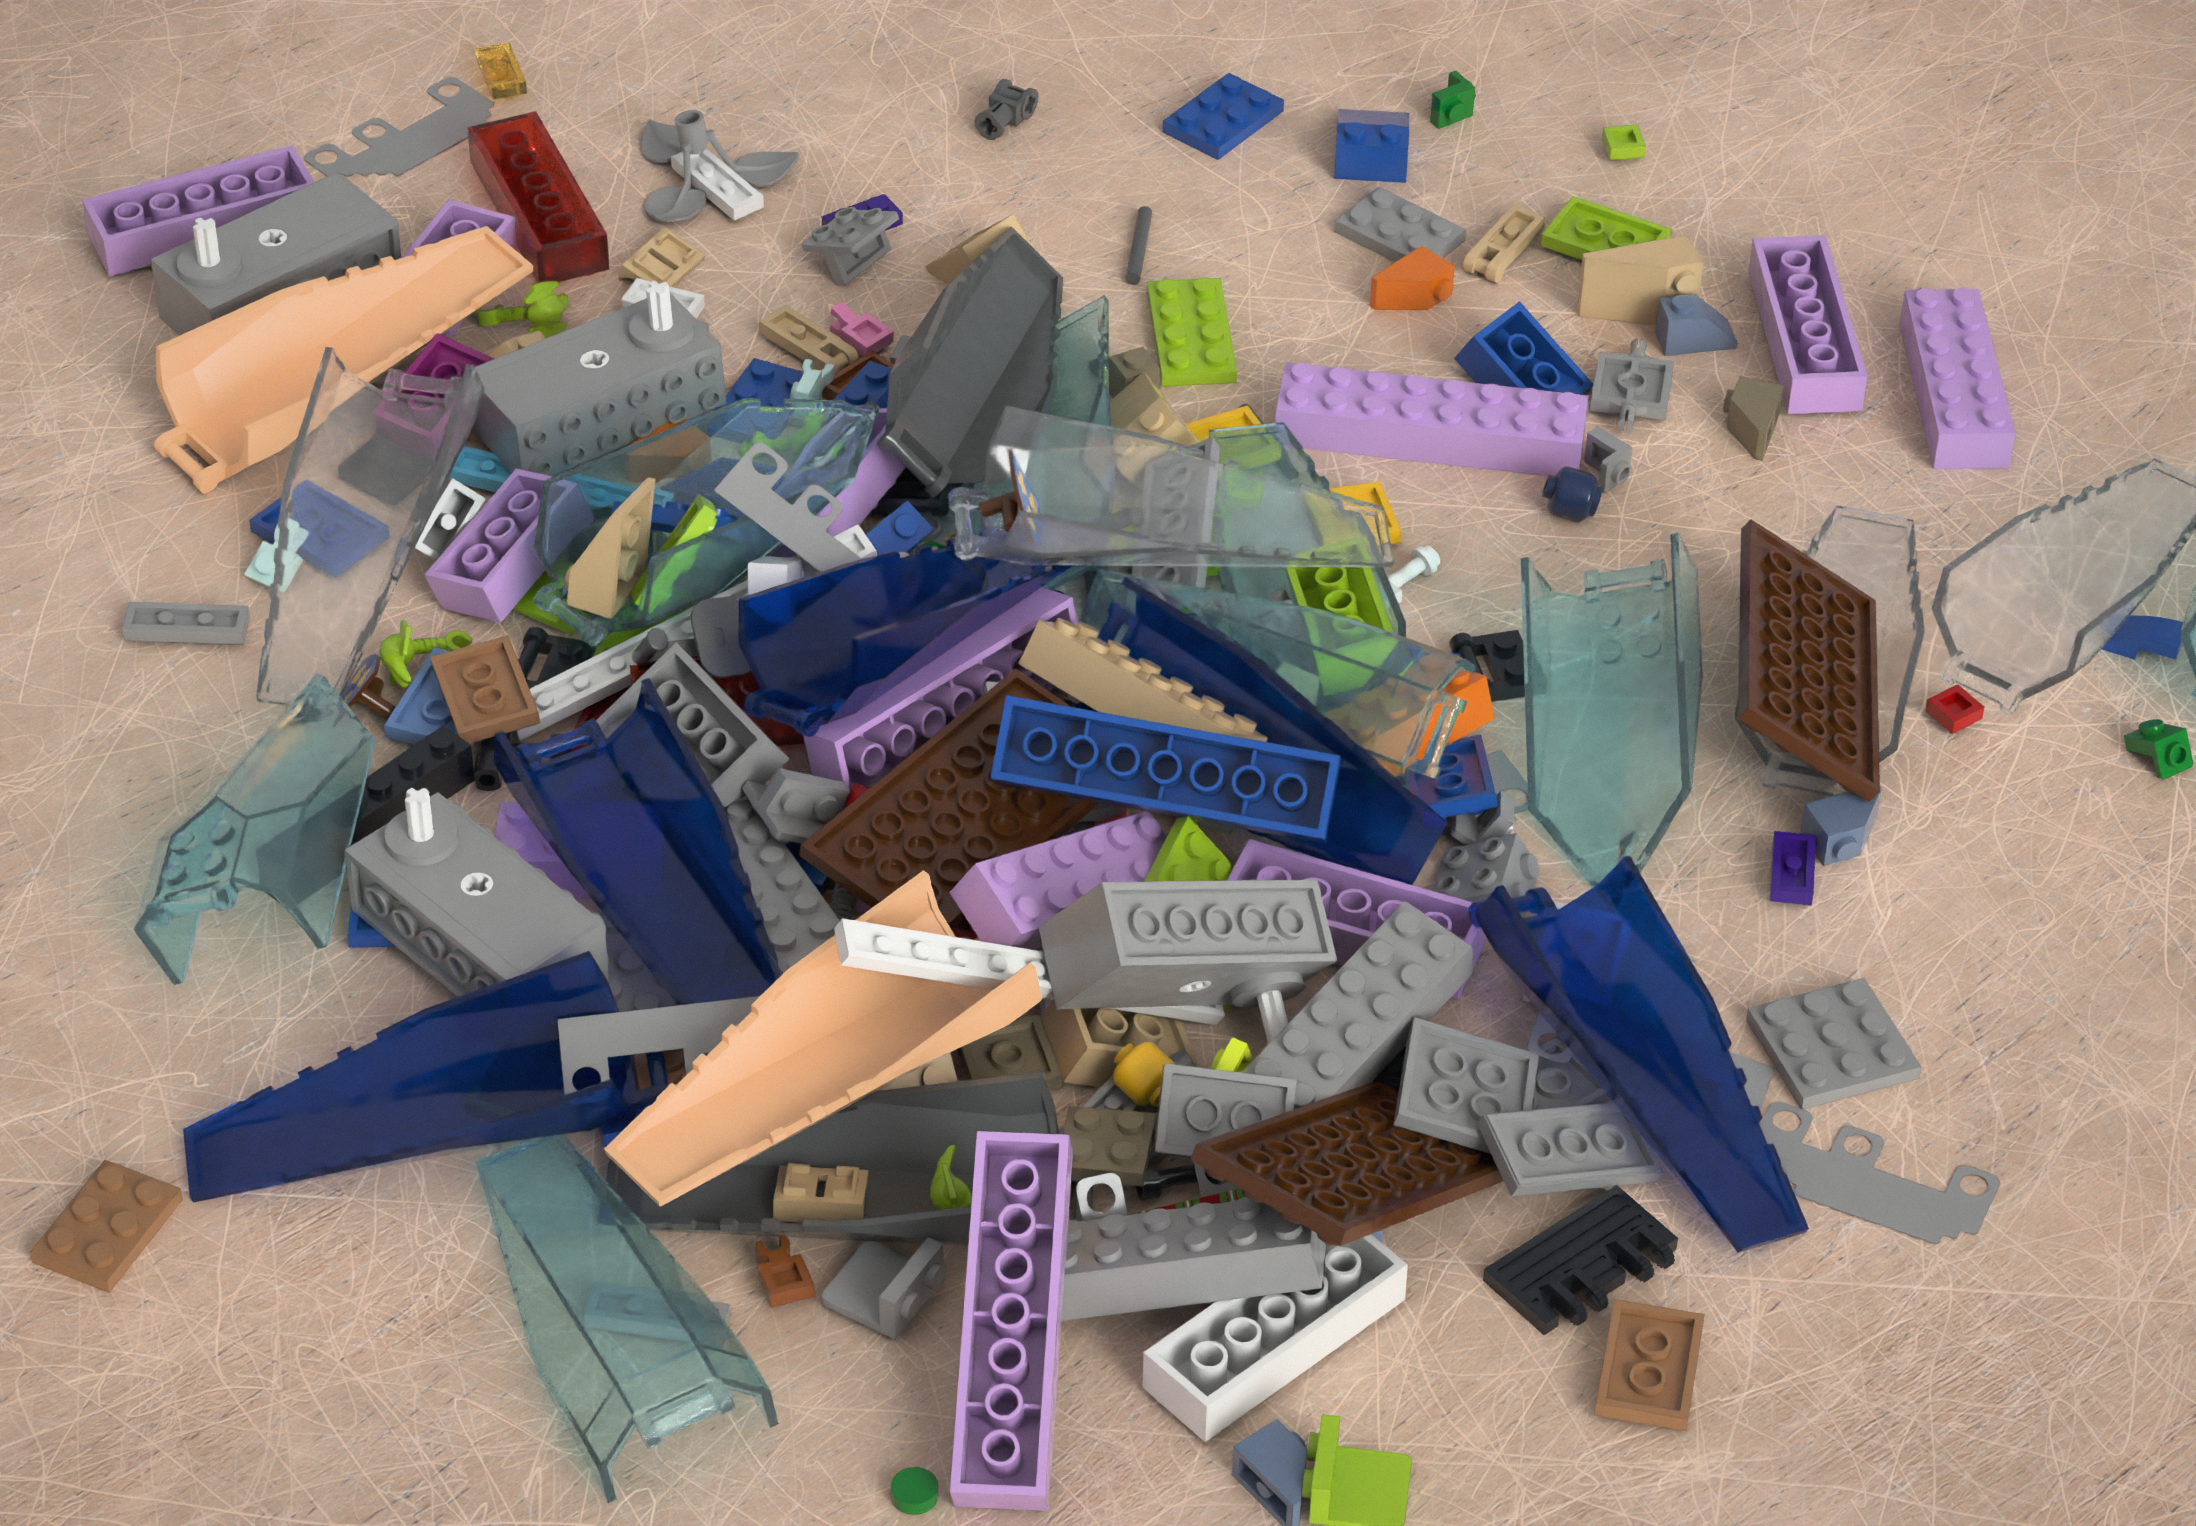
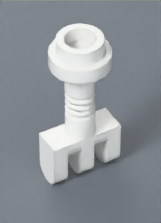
[1372,545,1440,612]

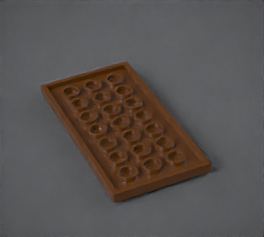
[1738,519,1880,802]
[799,669,1099,930]
[1191,1080,1504,1246]

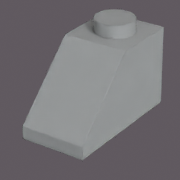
[410,476,486,561]

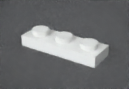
[671,148,764,221]

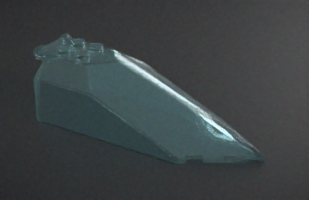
[534,398,879,647]
[1521,533,1703,908]
[133,674,375,985]

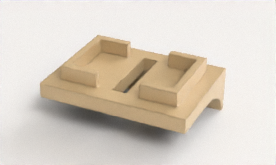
[618,227,705,287]
[773,1163,869,1223]

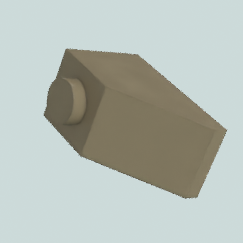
[1092,346,1160,398]
[1723,376,1784,461]

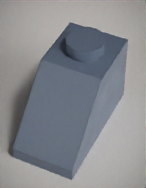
[1655,294,1738,356]
[1800,786,1882,866]
[1232,1419,1307,1526]

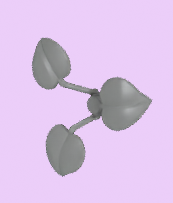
[642,110,799,222]

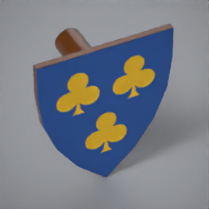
[979,449,1042,543]
[328,653,395,732]

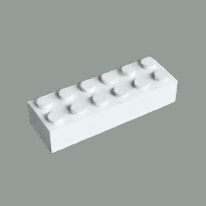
[1142,1234,1408,1442]

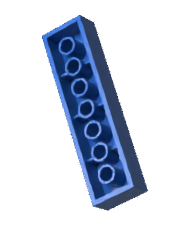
[990,695,1341,844]

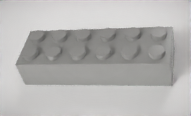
[1242,901,1473,1109]
[1062,1197,1326,1321]

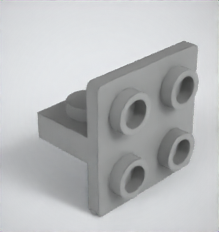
[801,207,899,285]
[742,768,850,844]

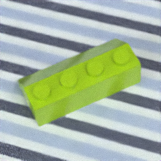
[1284,539,1398,698]

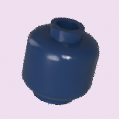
[1542,466,1602,522]

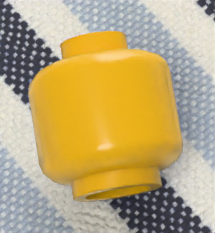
[1113,1041,1175,1107]

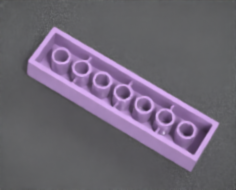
[1274,362,1589,477]
[802,586,1077,811]
[950,1131,1073,1511]

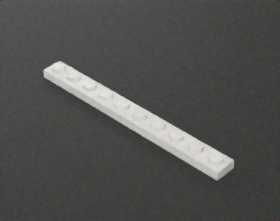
[514,524,879,741]
[834,918,1225,1025]

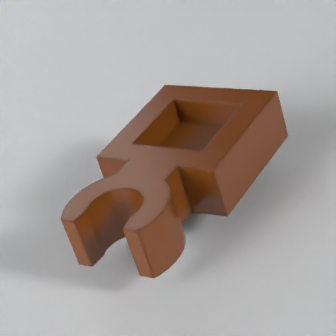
[755,1235,815,1308]

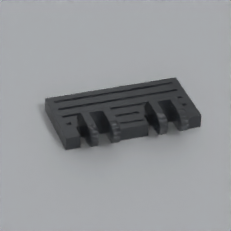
[1483,1185,1678,1335]

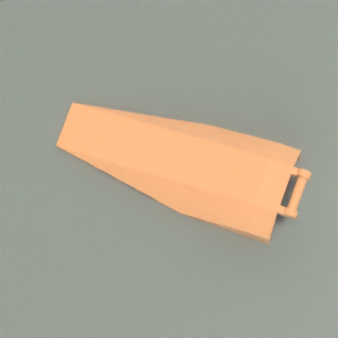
[154,226,533,494]
[604,870,1042,1207]

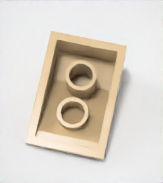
[1577,235,1703,326]
[1087,371,1200,492]
[564,477,655,619]
[1040,999,1198,1087]

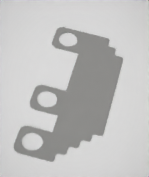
[304,77,494,177]
[1754,1102,2000,1244]

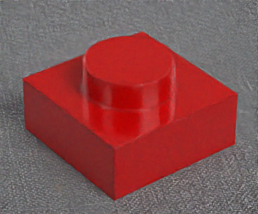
[1925,684,1985,734]

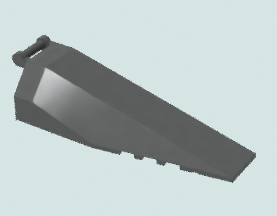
[876,226,1063,498]
[599,1071,1097,1246]

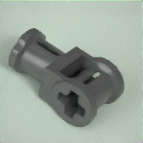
[974,79,1039,140]

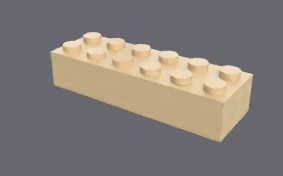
[1018,618,1268,742]

